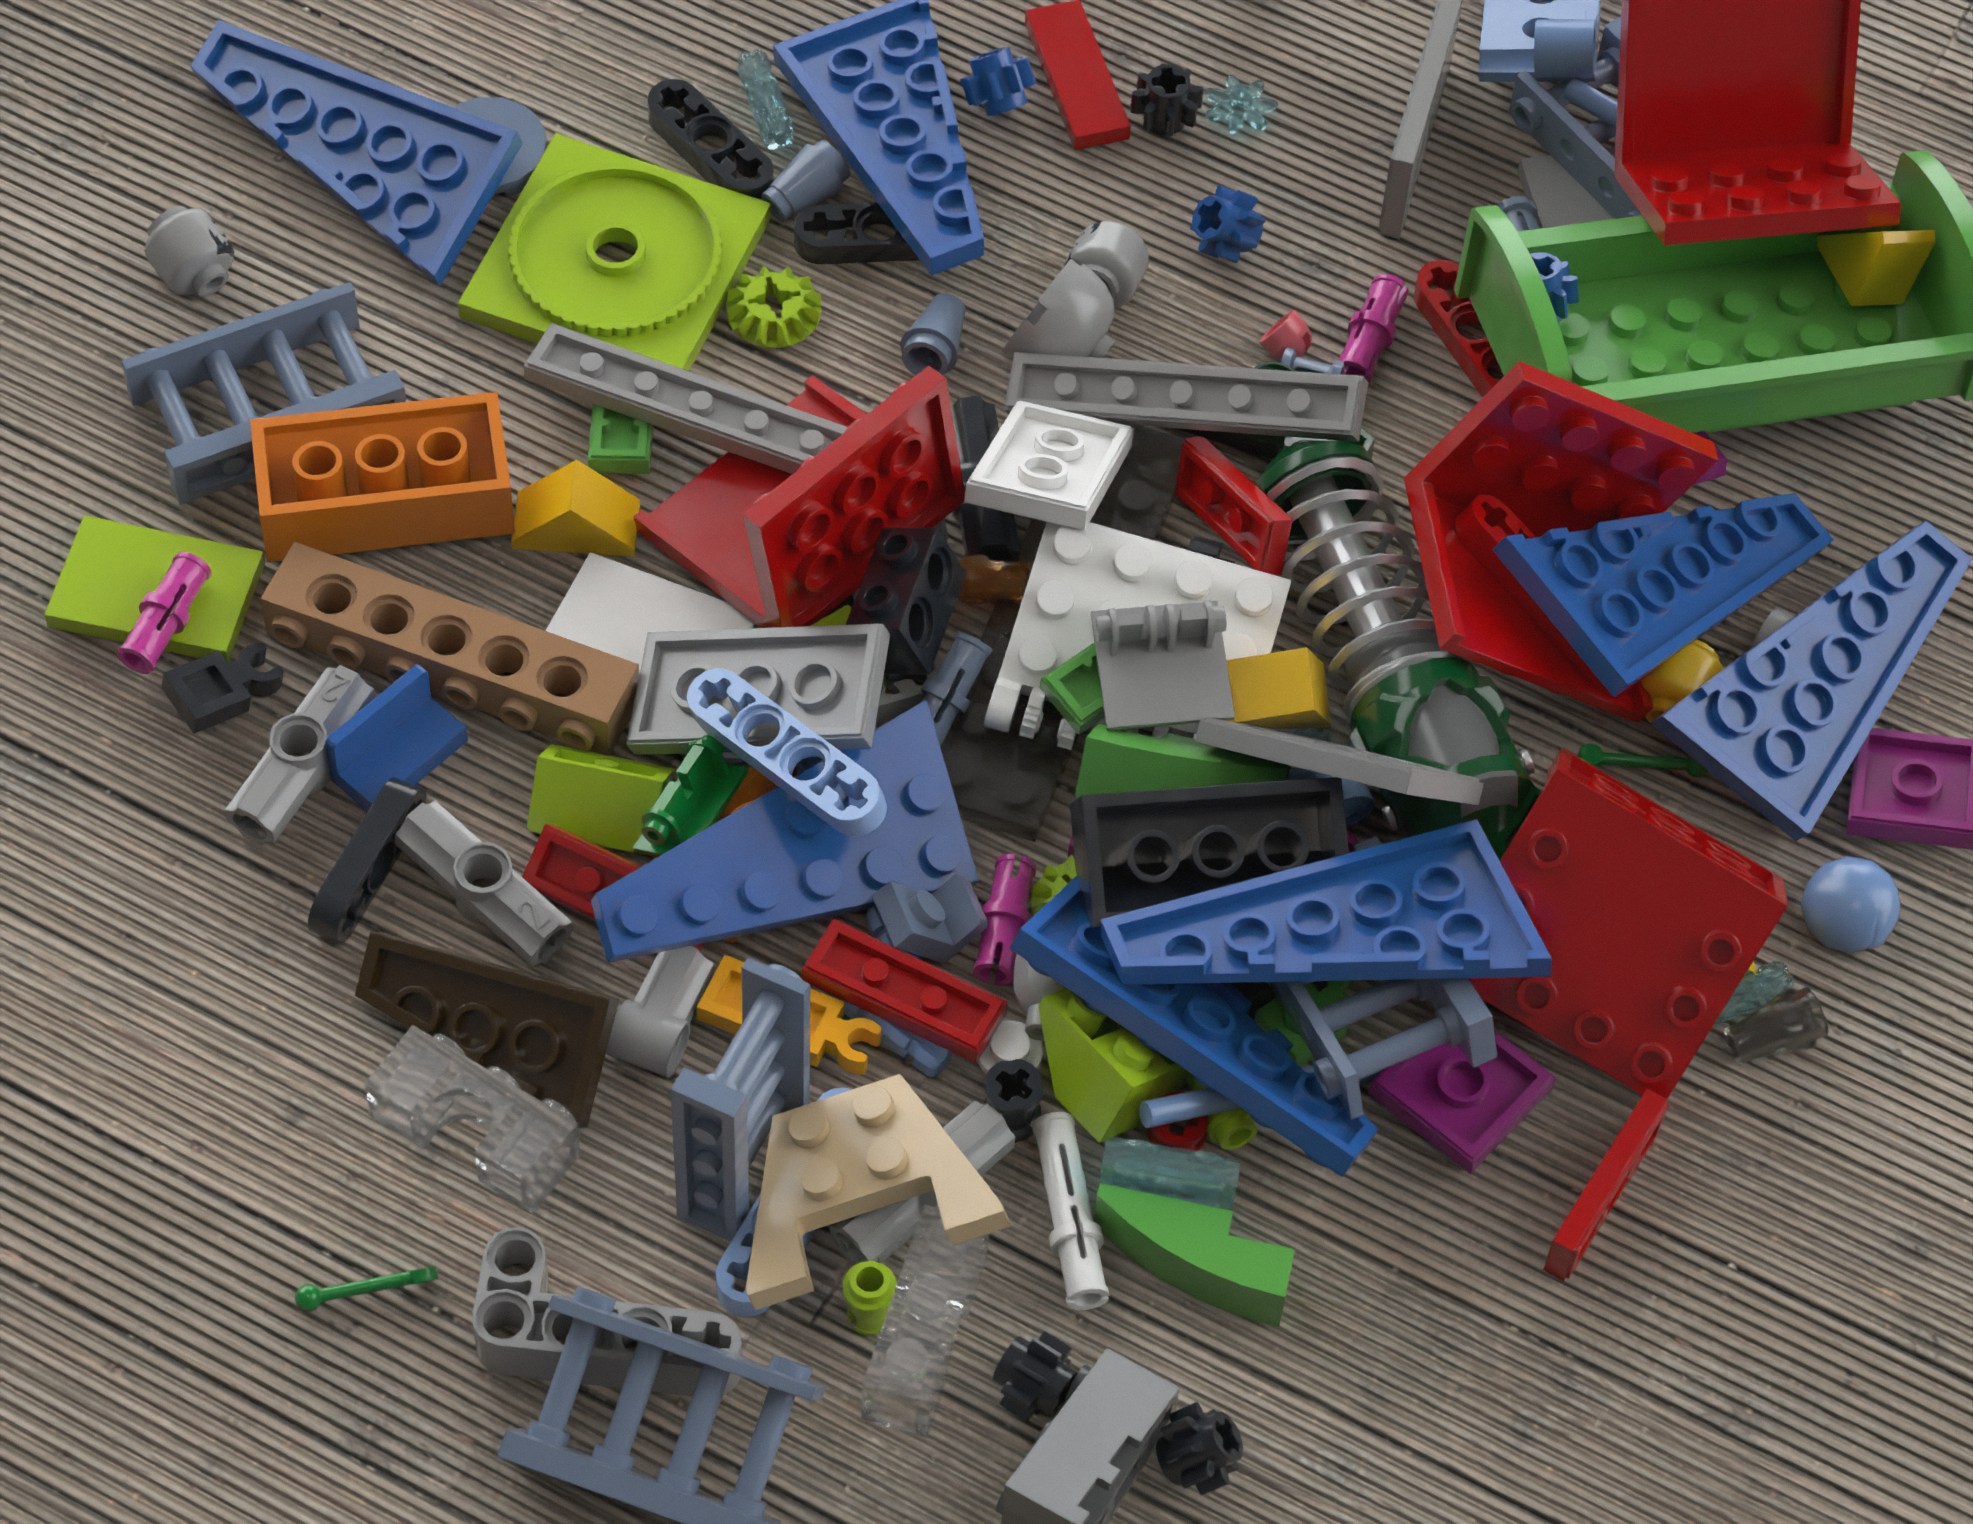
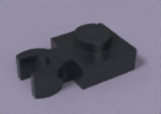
[161,643,284,734]

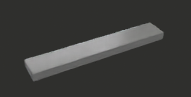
[523,323,848,474]
[1004,352,1368,442]

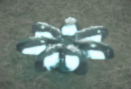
[1204,75,1278,134]

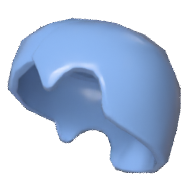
[1801,856,1900,953]

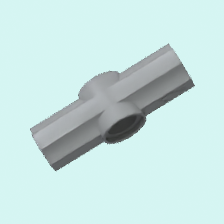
[225,665,375,845]
[395,801,573,967]
[830,1100,1015,1266]

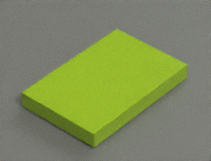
[44,515,265,663]

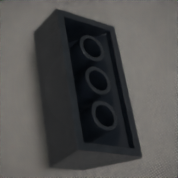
[1070,777,1349,928]

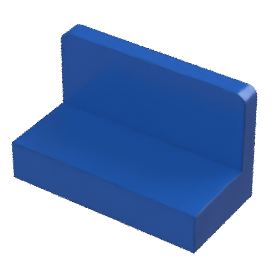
[325,664,468,812]

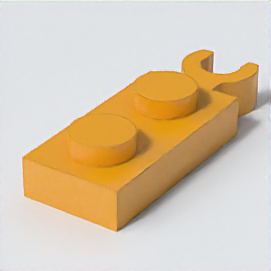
[697,955,882,1075]

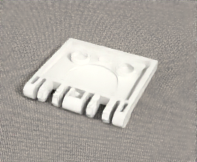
[984,522,1292,750]

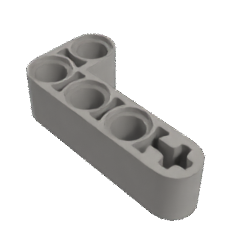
[472,1227,742,1396]

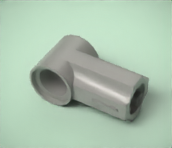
[606,946,714,1078]

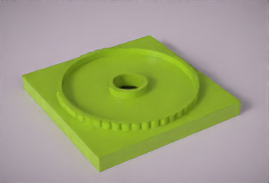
[458,133,771,371]

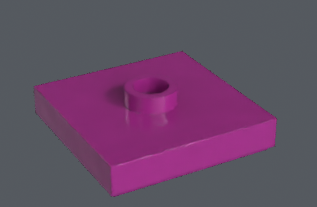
[1846,728,1973,850]
[1368,1017,1556,1174]

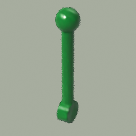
[1578,743,1708,777]
[295,1266,438,1311]

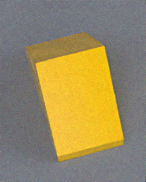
[1817,230,1935,306]
[511,459,641,557]
[1225,647,1332,728]

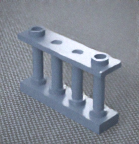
[1508,17,1641,219]
[121,282,406,505]
[1269,836,1497,1120]
[671,958,810,1241]
[497,1286,826,1524]

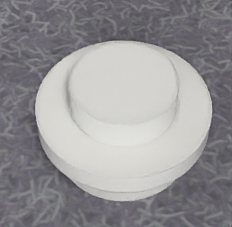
[978,1021,1043,1082]

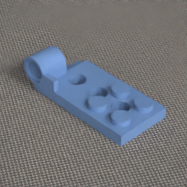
[1478,0,1601,82]

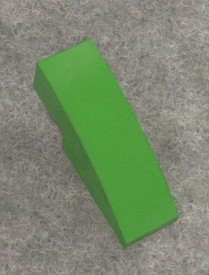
[1075,723,1290,798]
[1094,1183,1295,1327]

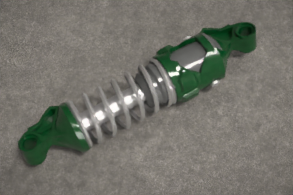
[1243,362,1542,861]

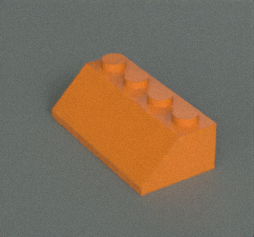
[250,392,515,562]

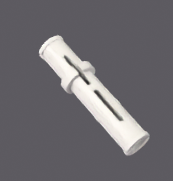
[1032,1112,1109,1310]

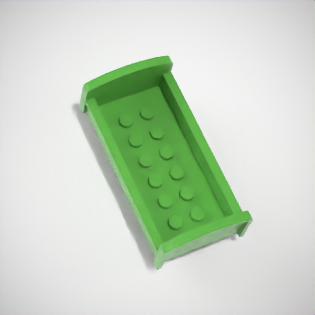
[1454,150,1973,433]

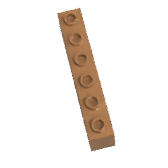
[260,541,639,756]

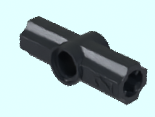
[951,396,1020,576]

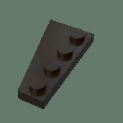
[354,932,619,1129]

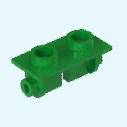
[633,735,749,857]

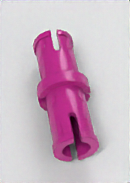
[1339,274,1409,384]
[116,552,212,674]
[973,853,1037,986]

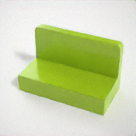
[527,744,675,855]

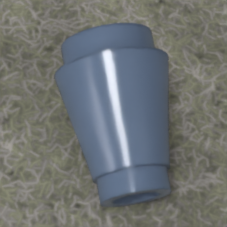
[761,140,850,222]
[900,293,966,375]

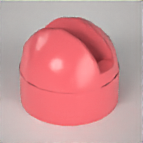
[1259,309,1312,361]

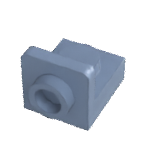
[872,874,988,963]

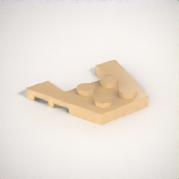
[746,1074,1010,1310]

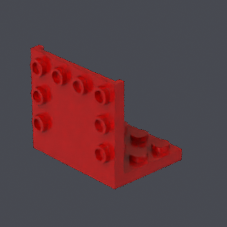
[1614,0,1901,246]
[1404,361,1719,723]
[633,365,965,628]
[1468,747,1788,1099]

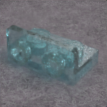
[1099,1137,1241,1211]

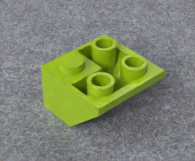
[1038,988,1191,1143]

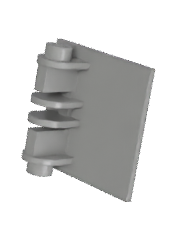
[1090,600,1235,730]

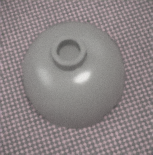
[1002,257,1115,360]

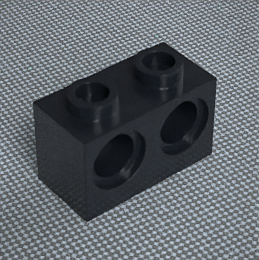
[845,528,967,675]

